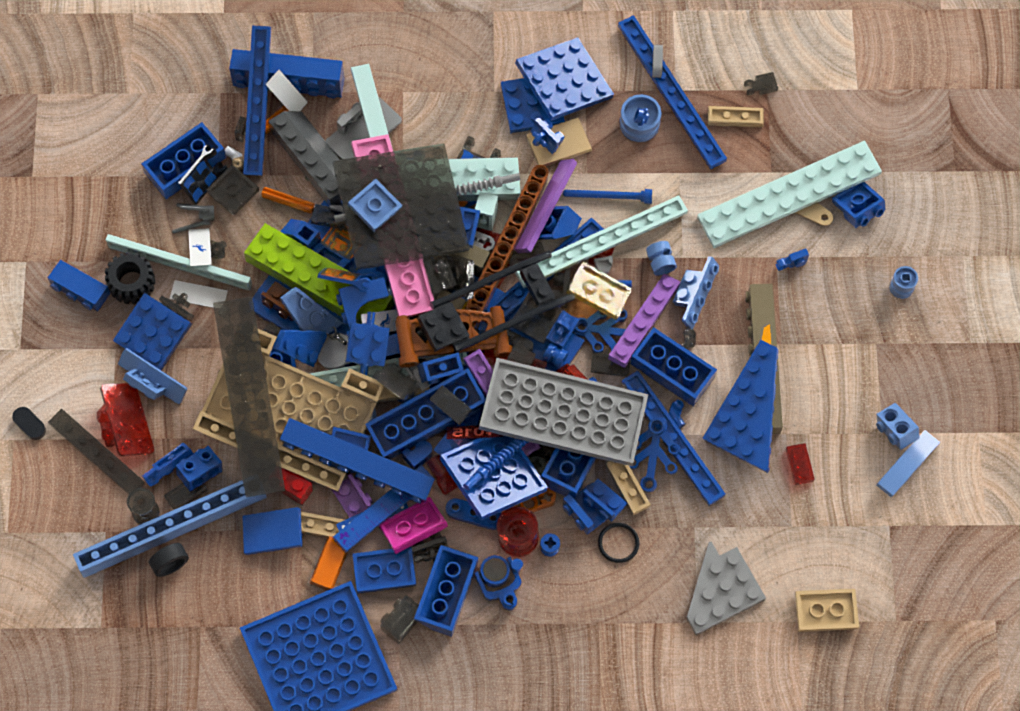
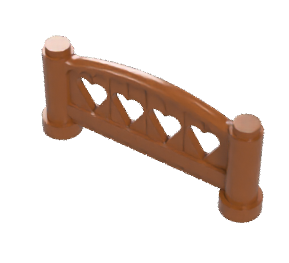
[395,306,513,368]

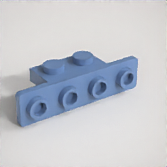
[673,256,719,330]
[118,348,187,404]

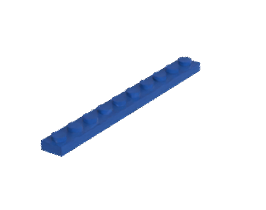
[618,15,727,170]

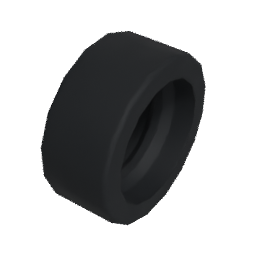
[149,543,189,577]

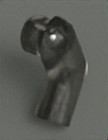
[681,328,696,350]

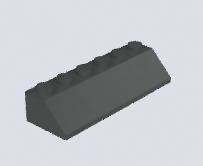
[269,111,363,207]

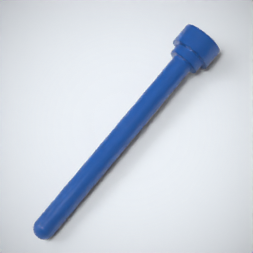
[563,189,652,204]

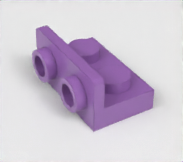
[331,473,373,518]

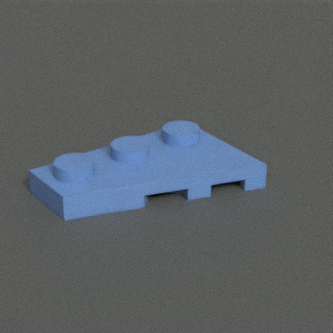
[280,287,343,334]

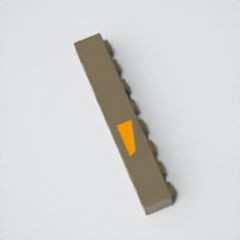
[745,284,783,434]

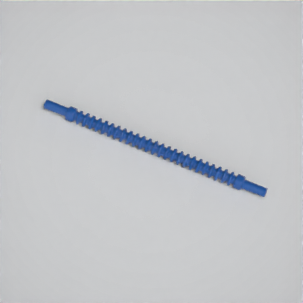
[463,377,597,490]

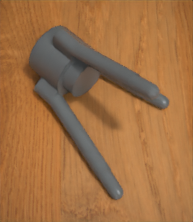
[172,203,214,233]

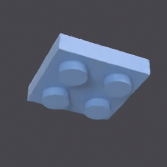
[347,179,403,232]

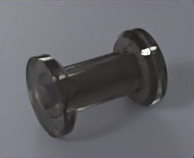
[127,488,160,525]

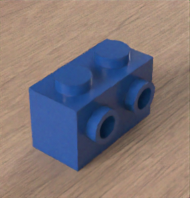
[417,352,463,385]
[176,445,223,491]

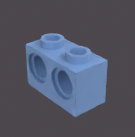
[876,403,920,450]

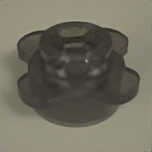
[210,240,227,259]

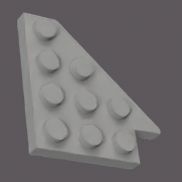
[686,541,766,635]

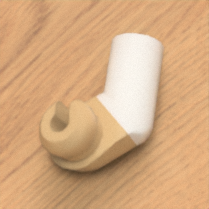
[225,146,244,170]

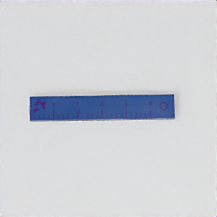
[333,465,433,553]

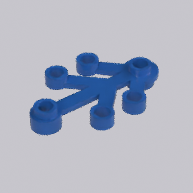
[573,306,646,354]
[629,417,681,492]

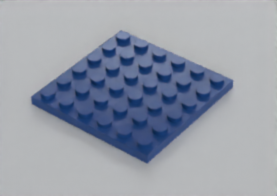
[240,581,398,711]

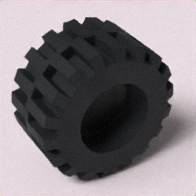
[105,252,155,304]

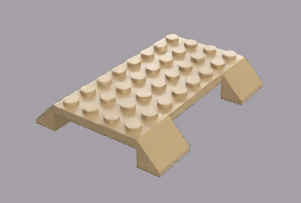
[193,321,385,492]

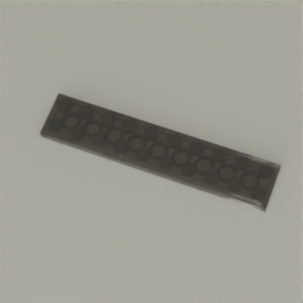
[213,296,285,498]

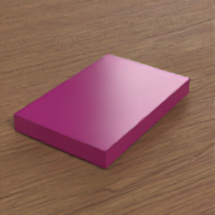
[379,497,448,554]

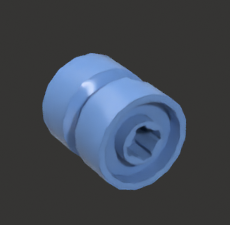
[646,241,677,276]
[889,266,918,299]

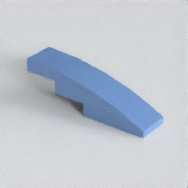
[876,431,940,498]

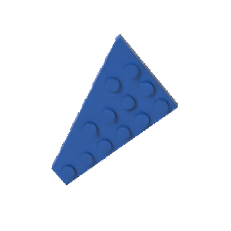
[703,340,779,473]

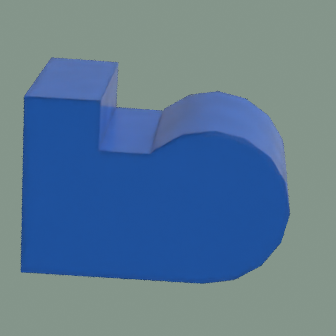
[402,441,433,470]

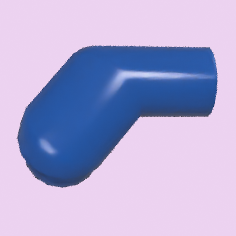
[669,399,686,429]

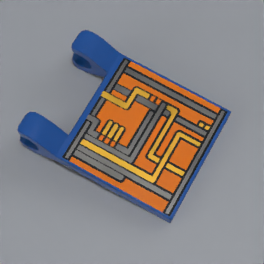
[312,220,371,270]
[317,267,376,291]

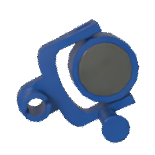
[474,555,523,611]

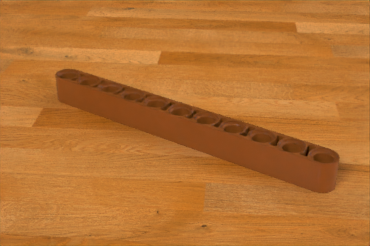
[463,165,549,330]

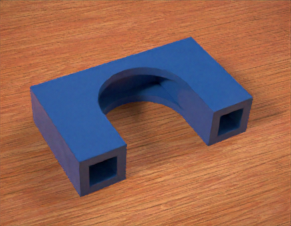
[336,277,400,358]

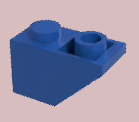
[280,219,321,250]

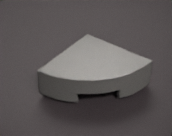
[594,256,613,278]

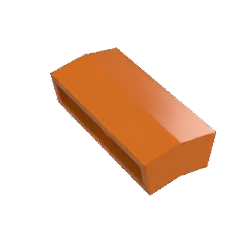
[309,536,348,590]

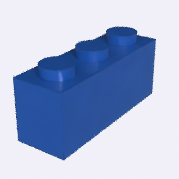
[47,260,111,312]

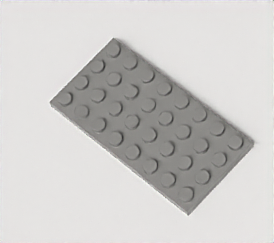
[479,358,648,466]

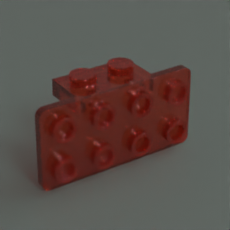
[97,383,154,456]

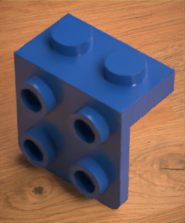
[562,483,608,535]

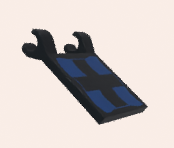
[178,145,229,205]

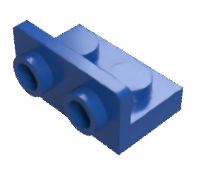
[582,478,627,522]

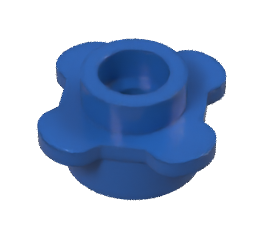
[634,108,649,126]

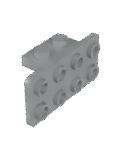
[326,97,402,166]

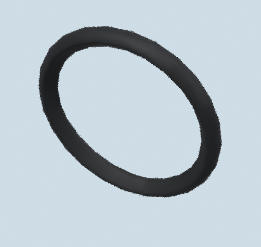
[598,523,640,563]

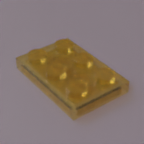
[566,261,632,320]

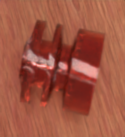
[497,506,539,557]

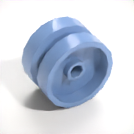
[619,94,662,142]

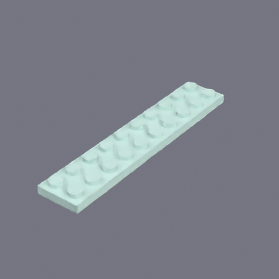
[697,141,882,248]

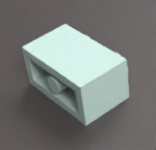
[475,192,498,232]

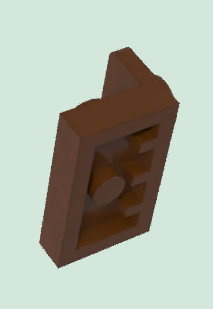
[261,281,294,321]

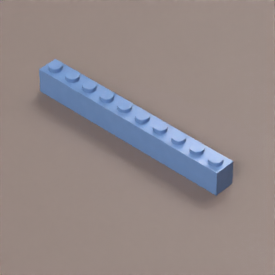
[73,474,267,578]

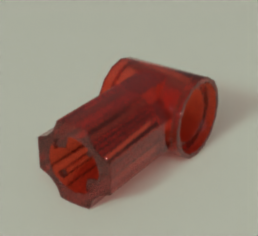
[426,455,458,496]

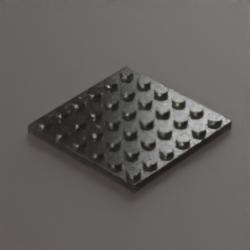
[333,143,470,270]

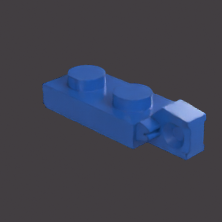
[142,443,194,487]

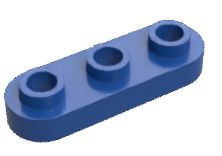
[446,498,503,530]

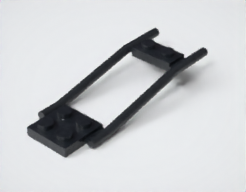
[417,251,575,352]

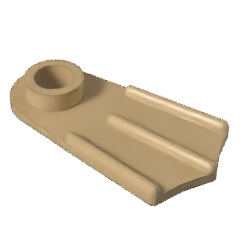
[795,202,833,226]

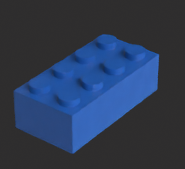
[141,122,226,199]
[630,327,717,407]

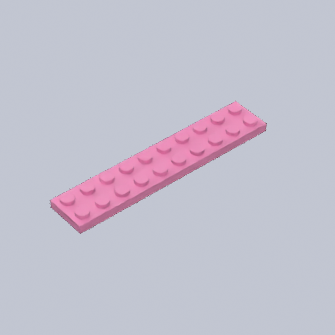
[351,134,434,318]

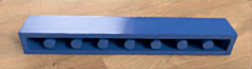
[280,418,435,504]

